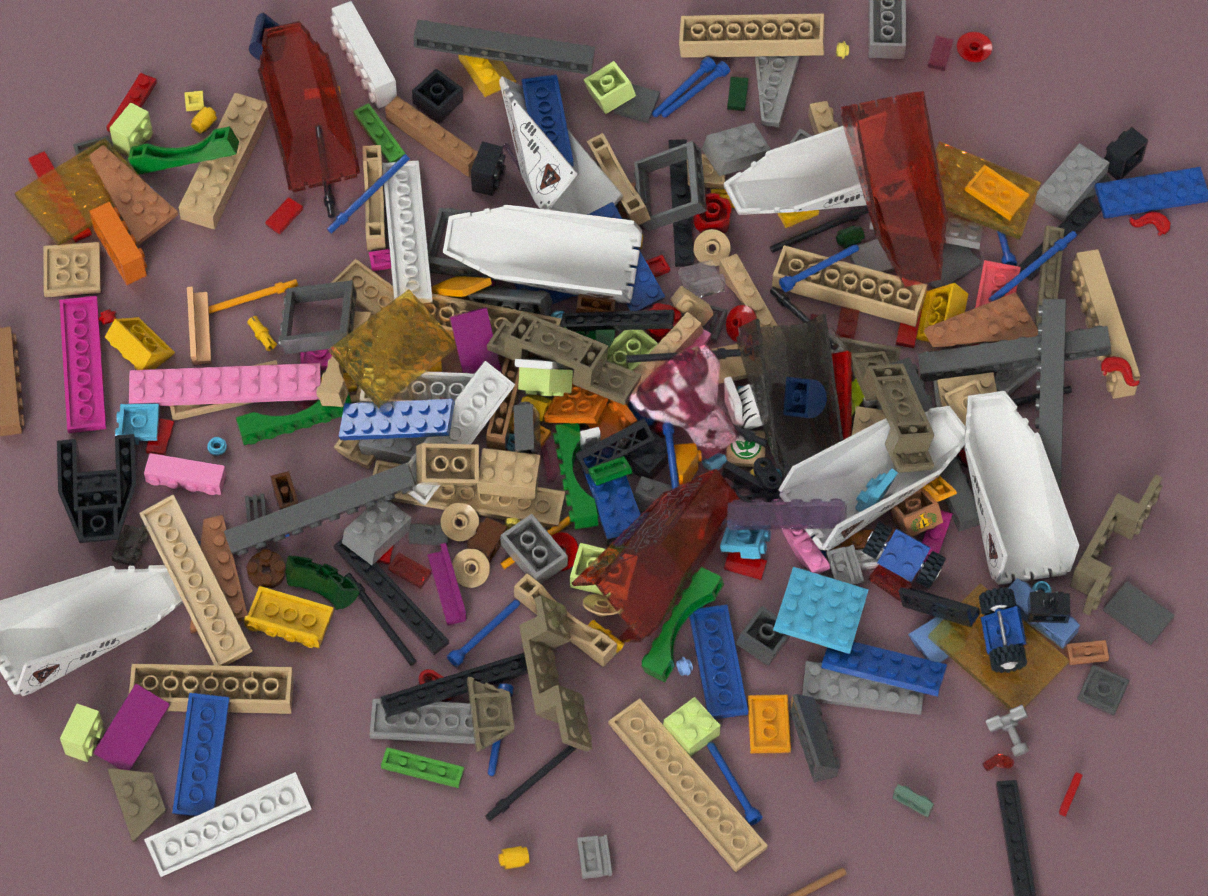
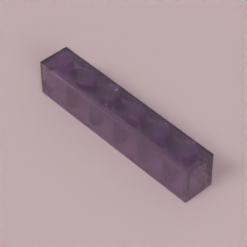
[727,498,847,530]

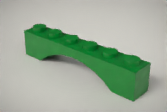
[128,126,239,175]
[236,393,352,445]
[553,423,598,529]
[641,567,724,682]

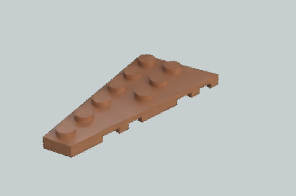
[89,145,178,246]
[924,292,1038,347]
[190,515,248,633]

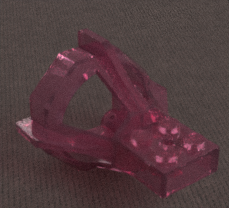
[629,345,739,460]

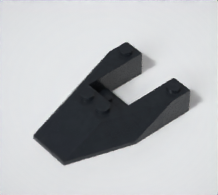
[57,434,137,543]

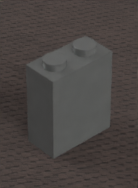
[514,402,541,458]

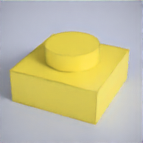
[185,91,204,111]

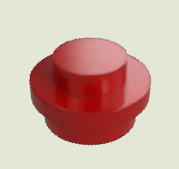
[98,309,117,325]

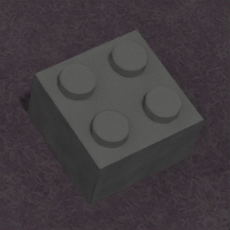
[736,606,790,666]

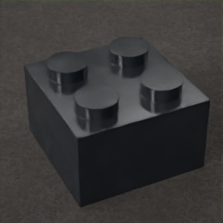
[412,69,464,123]
[1104,127,1148,180]
[471,141,506,196]
[619,428,669,480]

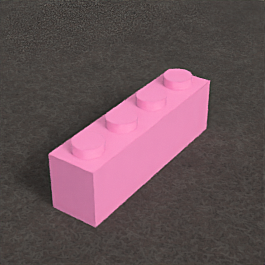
[144,453,226,495]

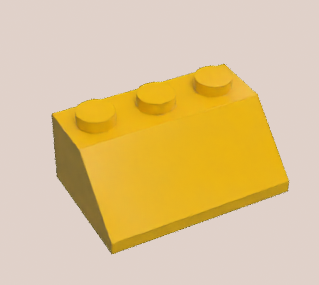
[458,54,516,97]
[916,283,968,342]
[105,317,175,370]

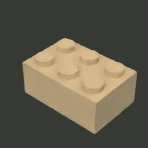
[416,443,479,486]
[477,448,541,500]

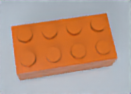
[89,202,147,285]

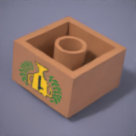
[890,487,943,537]

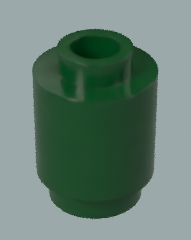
[836,225,865,248]

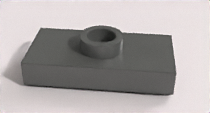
[409,523,448,546]

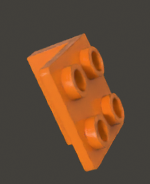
[586,399,637,440]

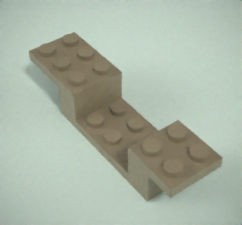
[487,311,641,405]
[851,351,934,473]
[1070,474,1163,616]
[519,595,593,752]

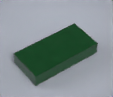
[727,77,749,111]

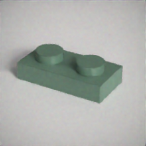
[893,784,934,818]

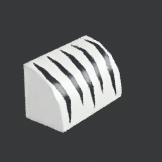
[737,384,766,430]

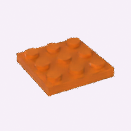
[543,378,609,424]

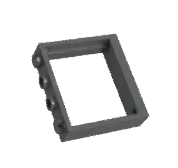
[634,141,707,231]
[428,208,499,281]
[279,280,357,354]

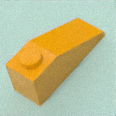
[674,443,702,492]
[923,476,957,502]

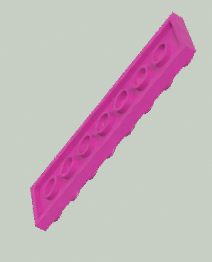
[59,296,106,433]

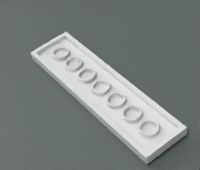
[408,361,515,505]
[144,772,312,877]

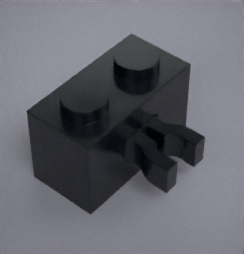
[1028,590,1071,623]

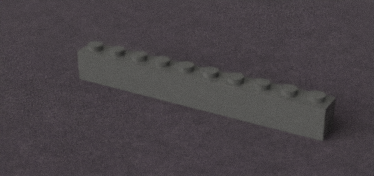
[413,20,595,75]
[1035,299,1066,491]
[918,326,1112,382]
[890,358,980,532]
[224,463,417,556]

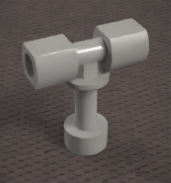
[986,705,1029,757]

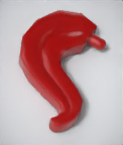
[1129,211,1171,236]
[1101,356,1140,387]

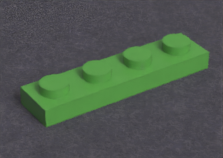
[353,103,405,163]
[381,747,464,788]

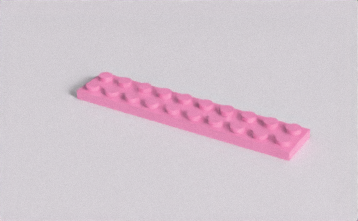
[129,363,321,406]

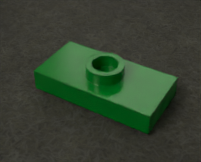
[589,456,632,486]

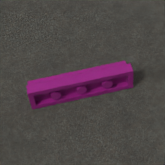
[427,543,466,626]

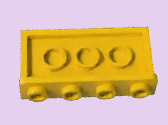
[244,586,334,648]

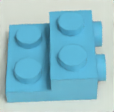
[115,404,160,445]
[855,469,898,512]
[720,521,771,559]

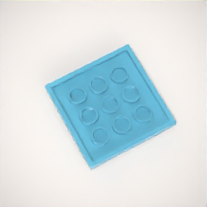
[773,567,869,654]

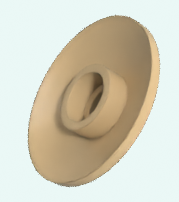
[694,230,731,267]
[440,503,479,541]
[452,549,490,588]
[583,594,622,617]

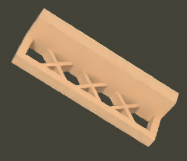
[187,287,212,365]

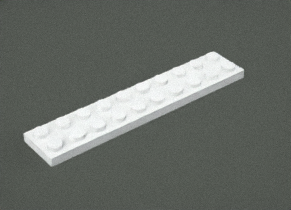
[382,161,432,305]

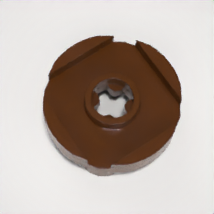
[246,549,286,588]

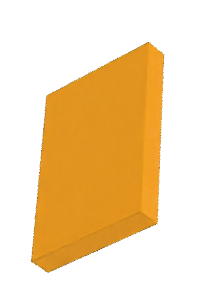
[964,164,1030,221]
[431,276,492,297]
[747,695,791,753]

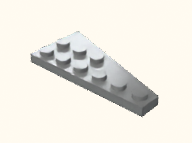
[755,56,800,128]

